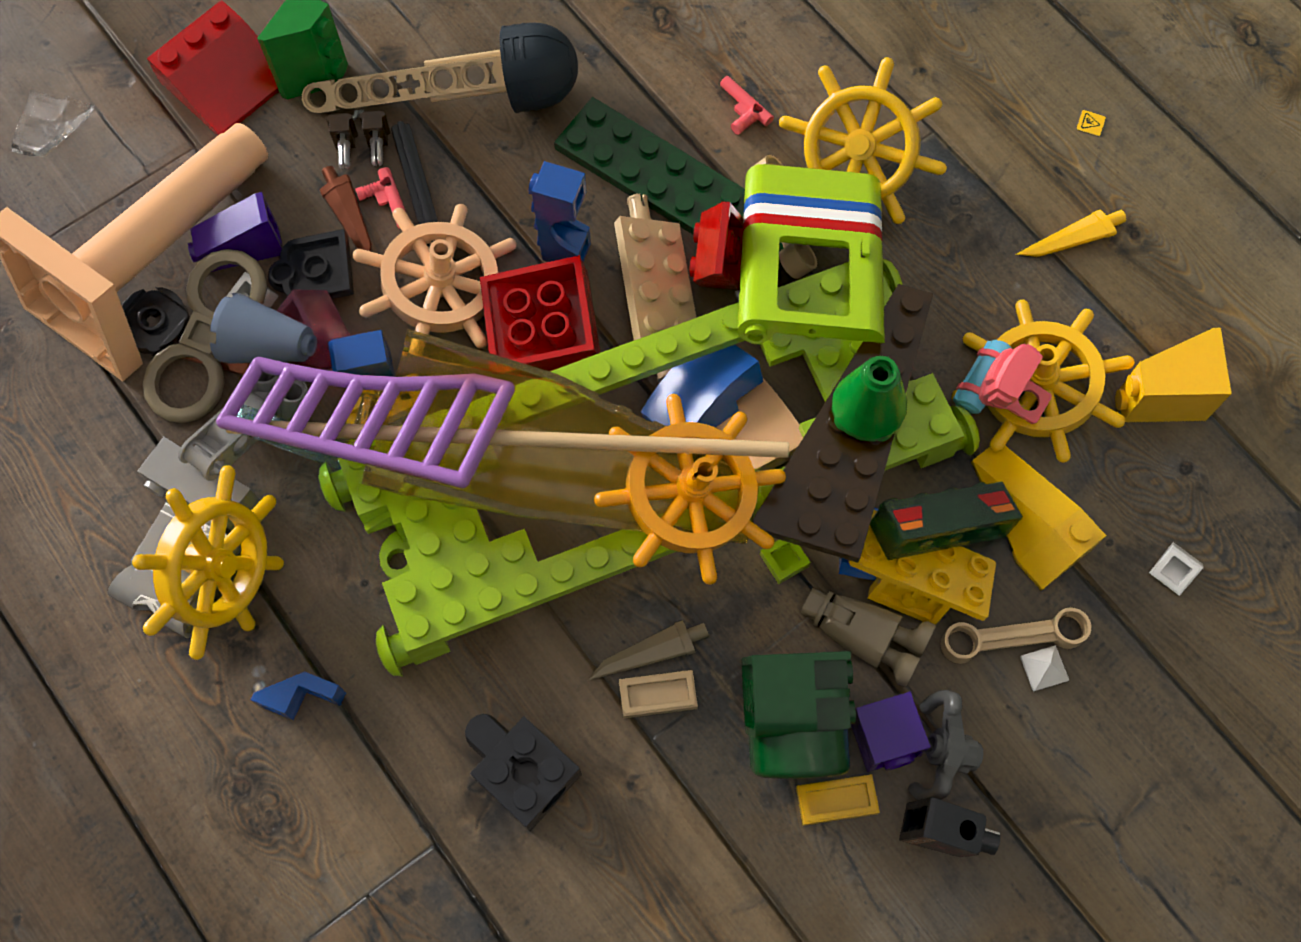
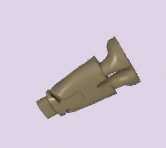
[800,588,936,688]

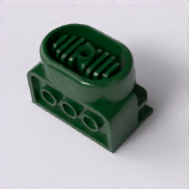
[741,651,856,779]

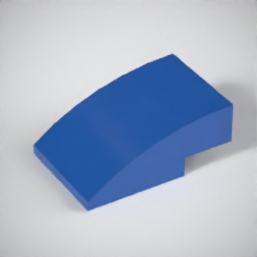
[641,345,764,430]

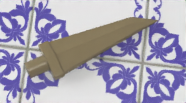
[587,620,709,681]

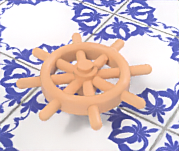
[353,204,517,354]

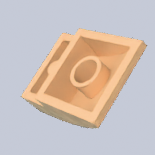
[715,378,803,472]

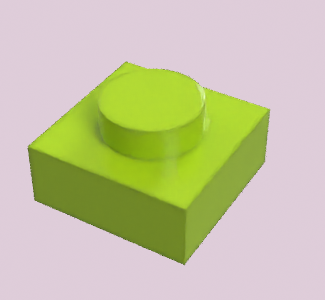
[759,540,811,584]

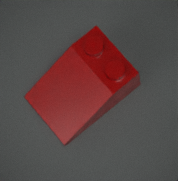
[689,202,743,290]

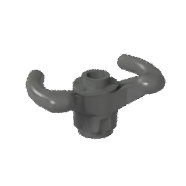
[908,690,983,800]

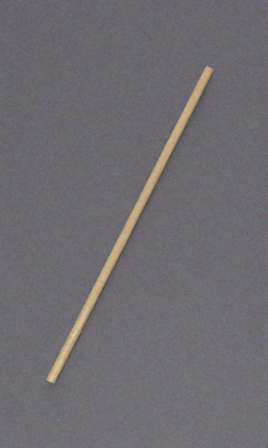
[226,419,789,458]

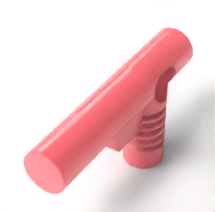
[720,76,774,135]
[355,167,406,229]

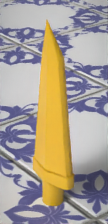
[1015,210,1126,257]

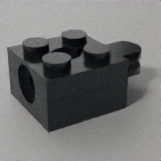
[465,714,582,832]

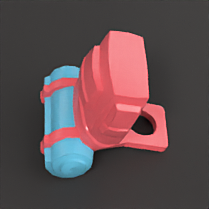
[953,340,1052,424]

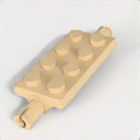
[614,194,696,383]

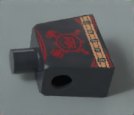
[899,797,1000,857]

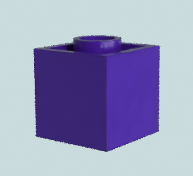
[851,692,930,773]

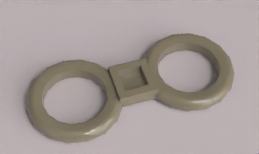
[143,249,267,423]

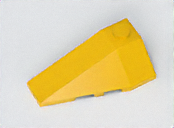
[971,445,1107,591]

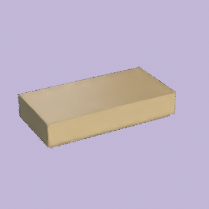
[619,670,698,719]

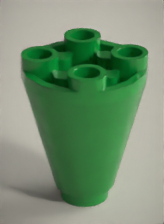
[832,356,907,441]

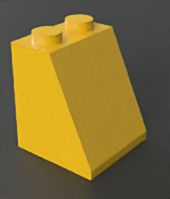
[1115,328,1232,422]

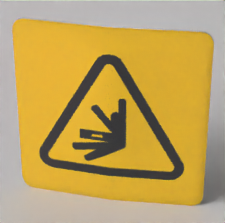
[1077,110,1106,136]

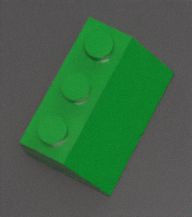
[257,0,348,99]

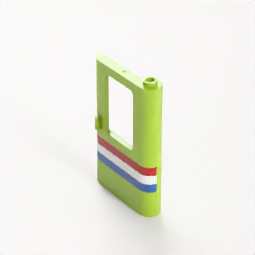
[738,164,885,344]

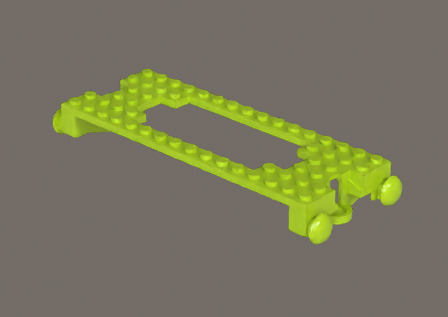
[318,256,980,677]

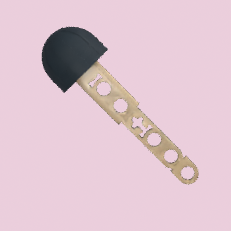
[302,22,578,113]

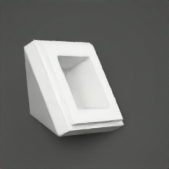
[1020,645,1069,692]

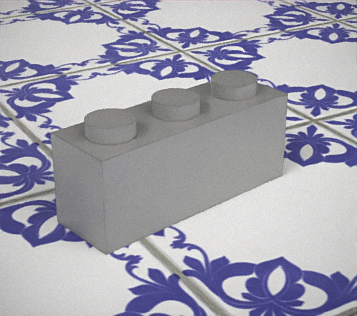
[137,436,259,532]

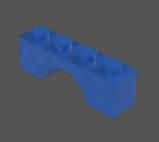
[529,161,591,262]

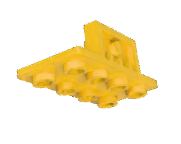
[849,510,996,625]

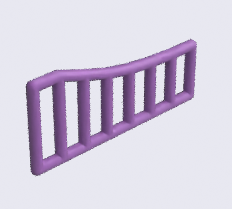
[216,357,515,488]

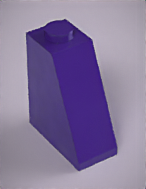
[188,192,283,272]

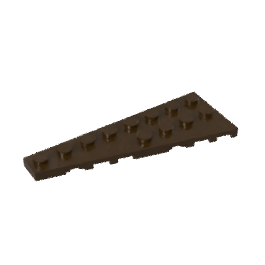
[752,284,933,563]

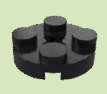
[122,287,190,356]

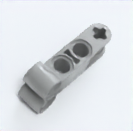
[178,373,308,481]

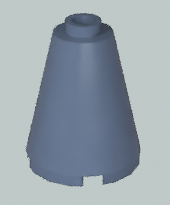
[210,293,317,364]

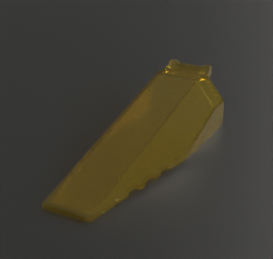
[344,329,760,544]

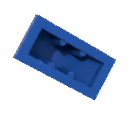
[328,330,395,377]

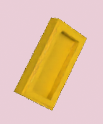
[796,774,880,826]

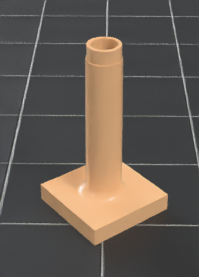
[0,123,268,382]

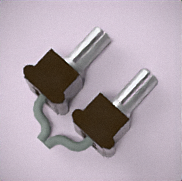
[326,110,391,169]

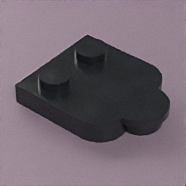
[268,229,354,305]

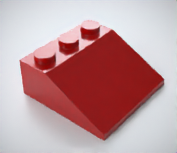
[147,0,279,136]
[480,255,601,373]

